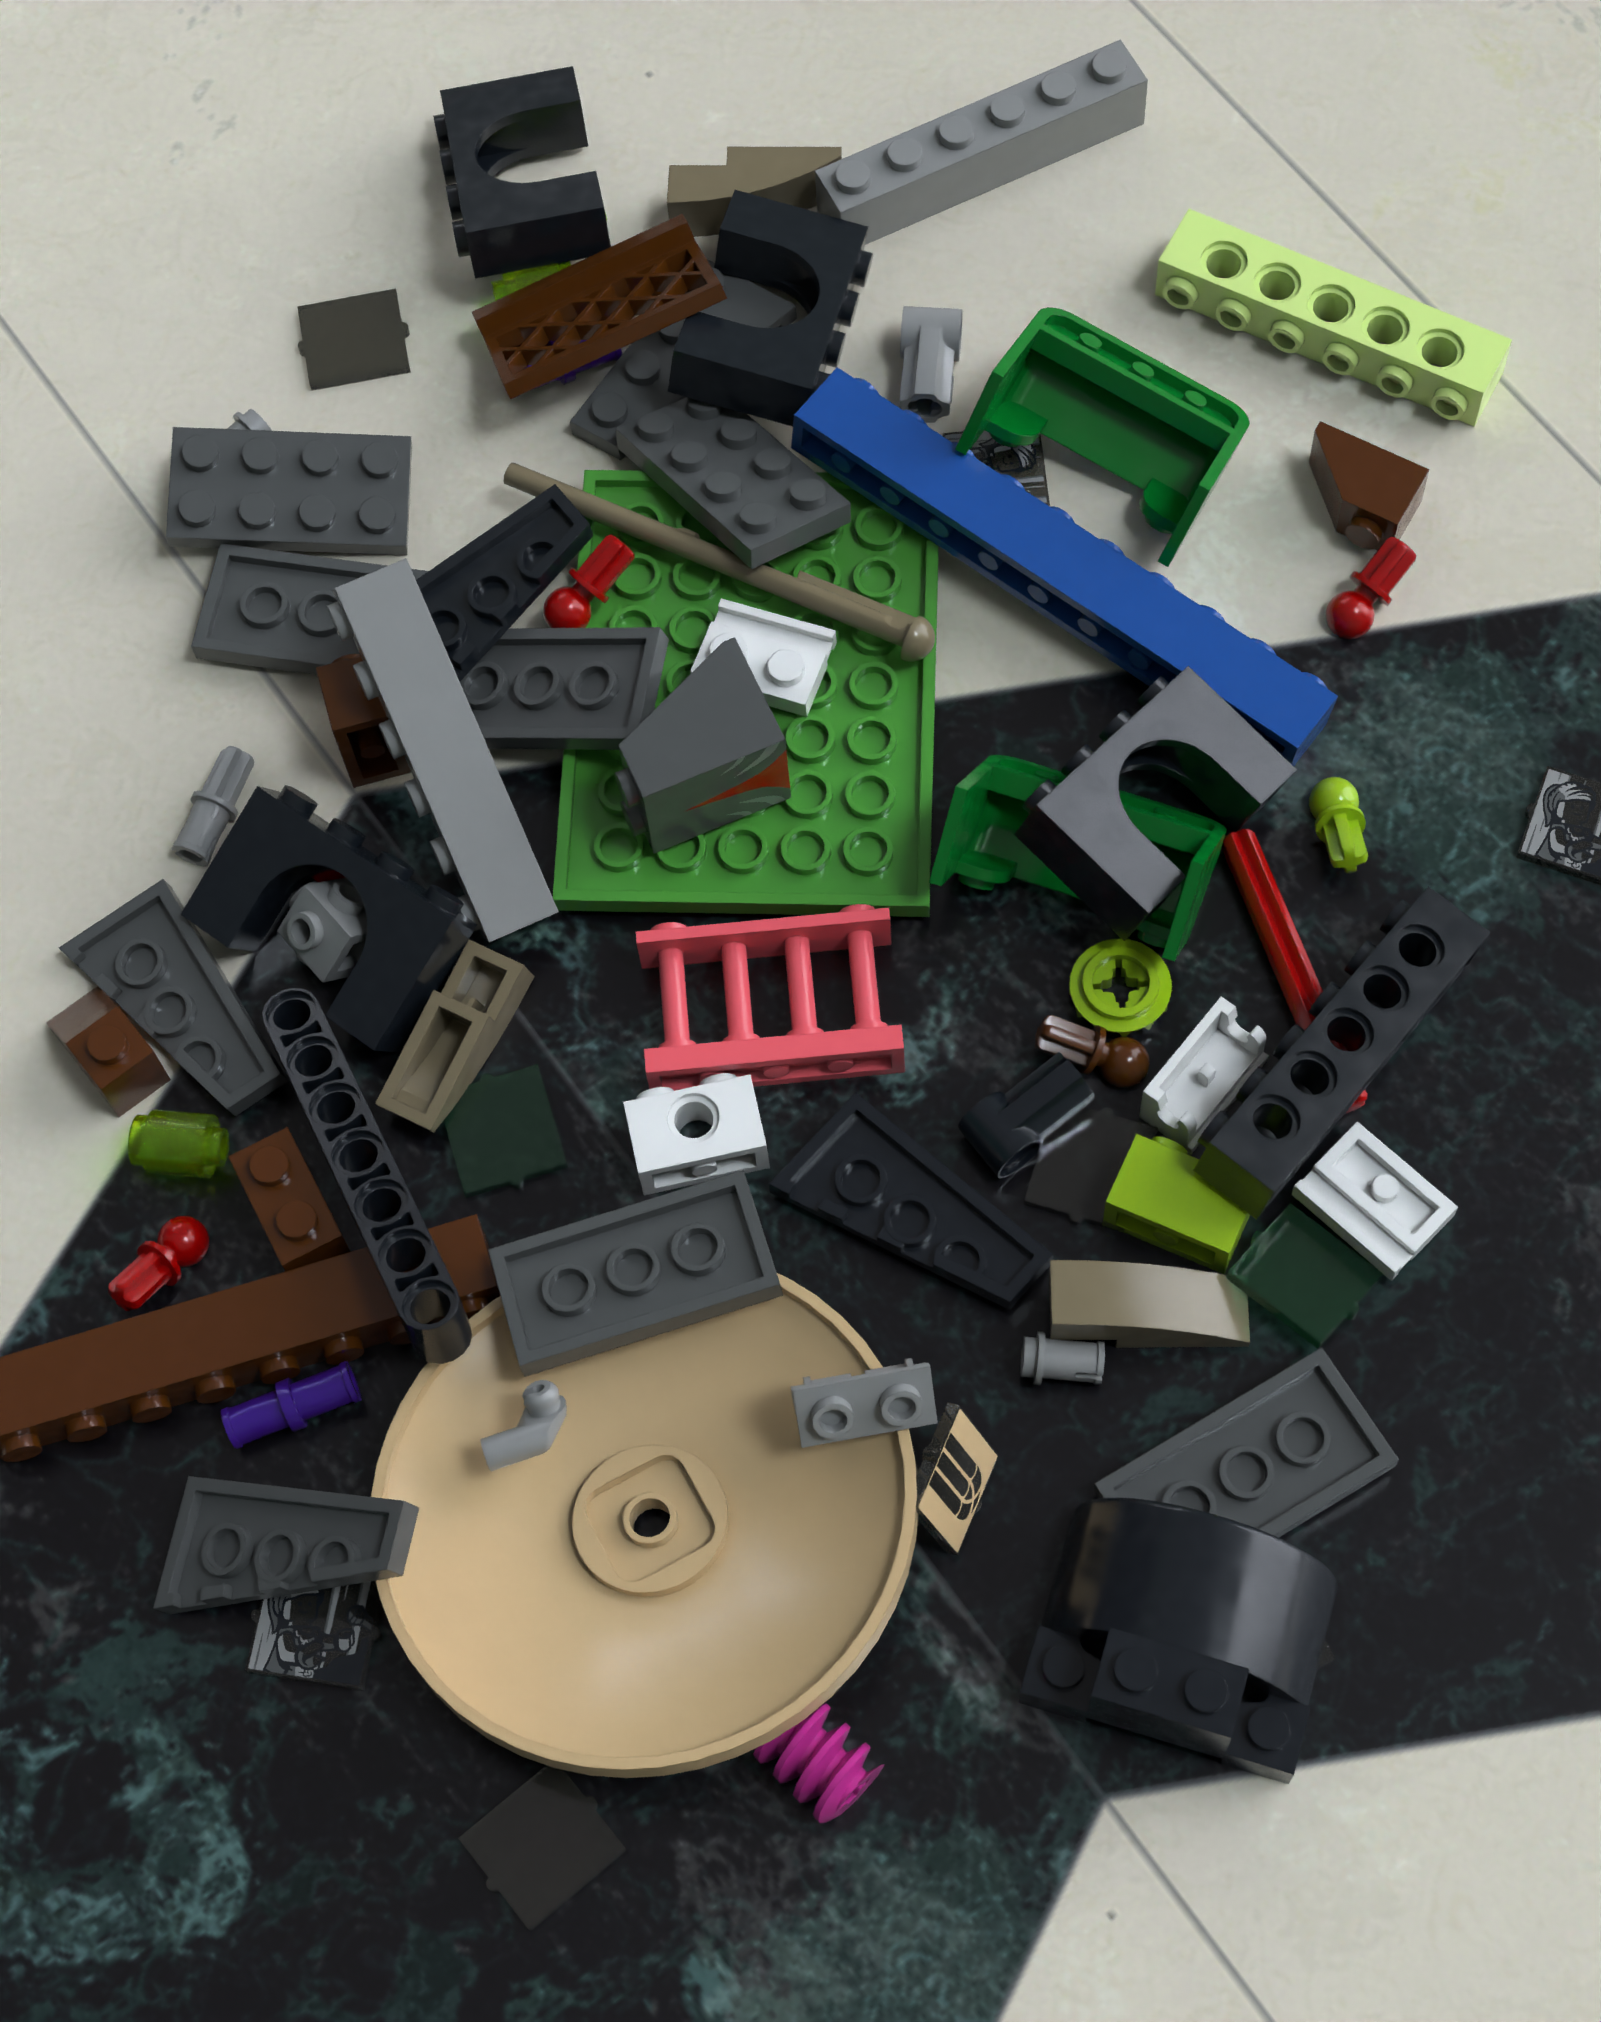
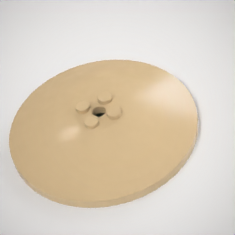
[371,1273,919,1778]

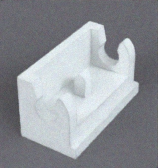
[1139,997,1269,1154]

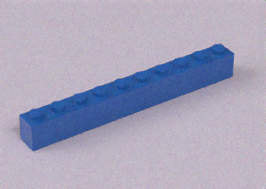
[791,367,1338,766]

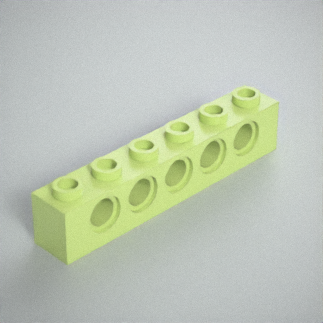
[1155,209,1512,427]

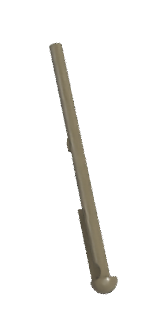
[503,462,935,662]

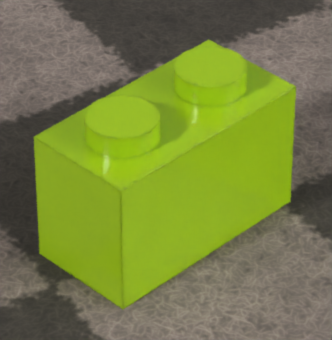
[1103,1134,1250,1274]

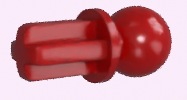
[543,534,635,628]
[1325,537,1416,639]
[108,1216,209,1311]

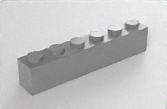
[815,39,1148,245]
[327,558,559,942]

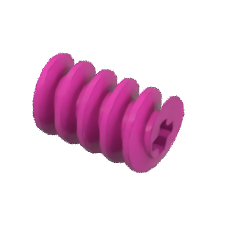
[753,1703,885,1824]

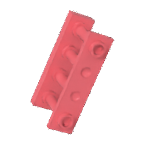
[636,904,905,1091]

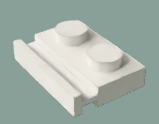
[690,598,837,717]
[1292,1121,1458,1281]

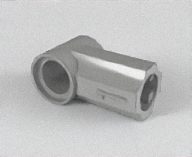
[900,306,962,423]

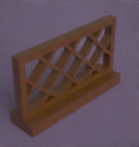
[472,213,727,400]

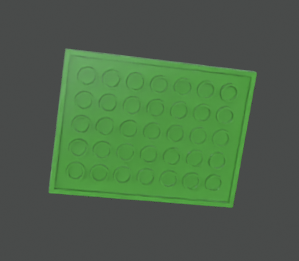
[553,470,939,917]

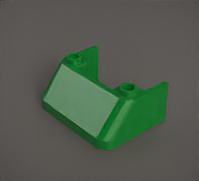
[955,307,1250,567]
[929,755,1227,961]

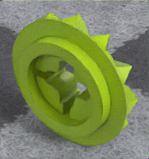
[1069,939,1172,1037]

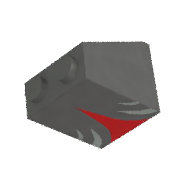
[614,637,791,854]

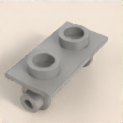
[791,1358,938,1448]

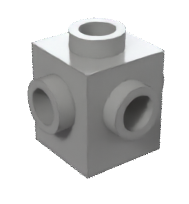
[277,877,367,983]

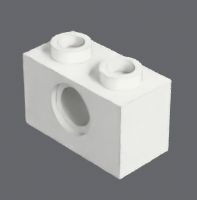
[623,1073,770,1195]

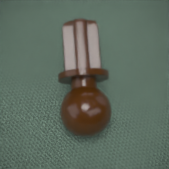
[1035,1014,1150,1088]

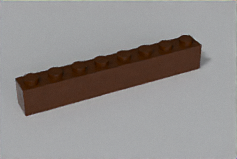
[0,1214,500,1462]

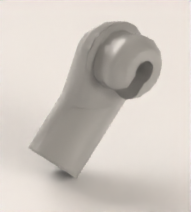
[480,1380,567,1471]

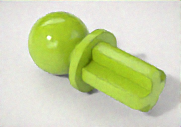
[1309,777,1368,873]

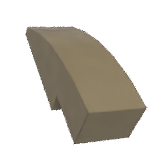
[667,146,842,237]
[375,940,535,1133]
[1049,1260,1250,1348]

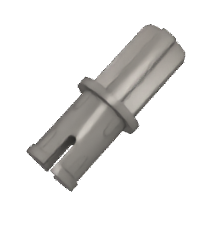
[172,746,254,866]

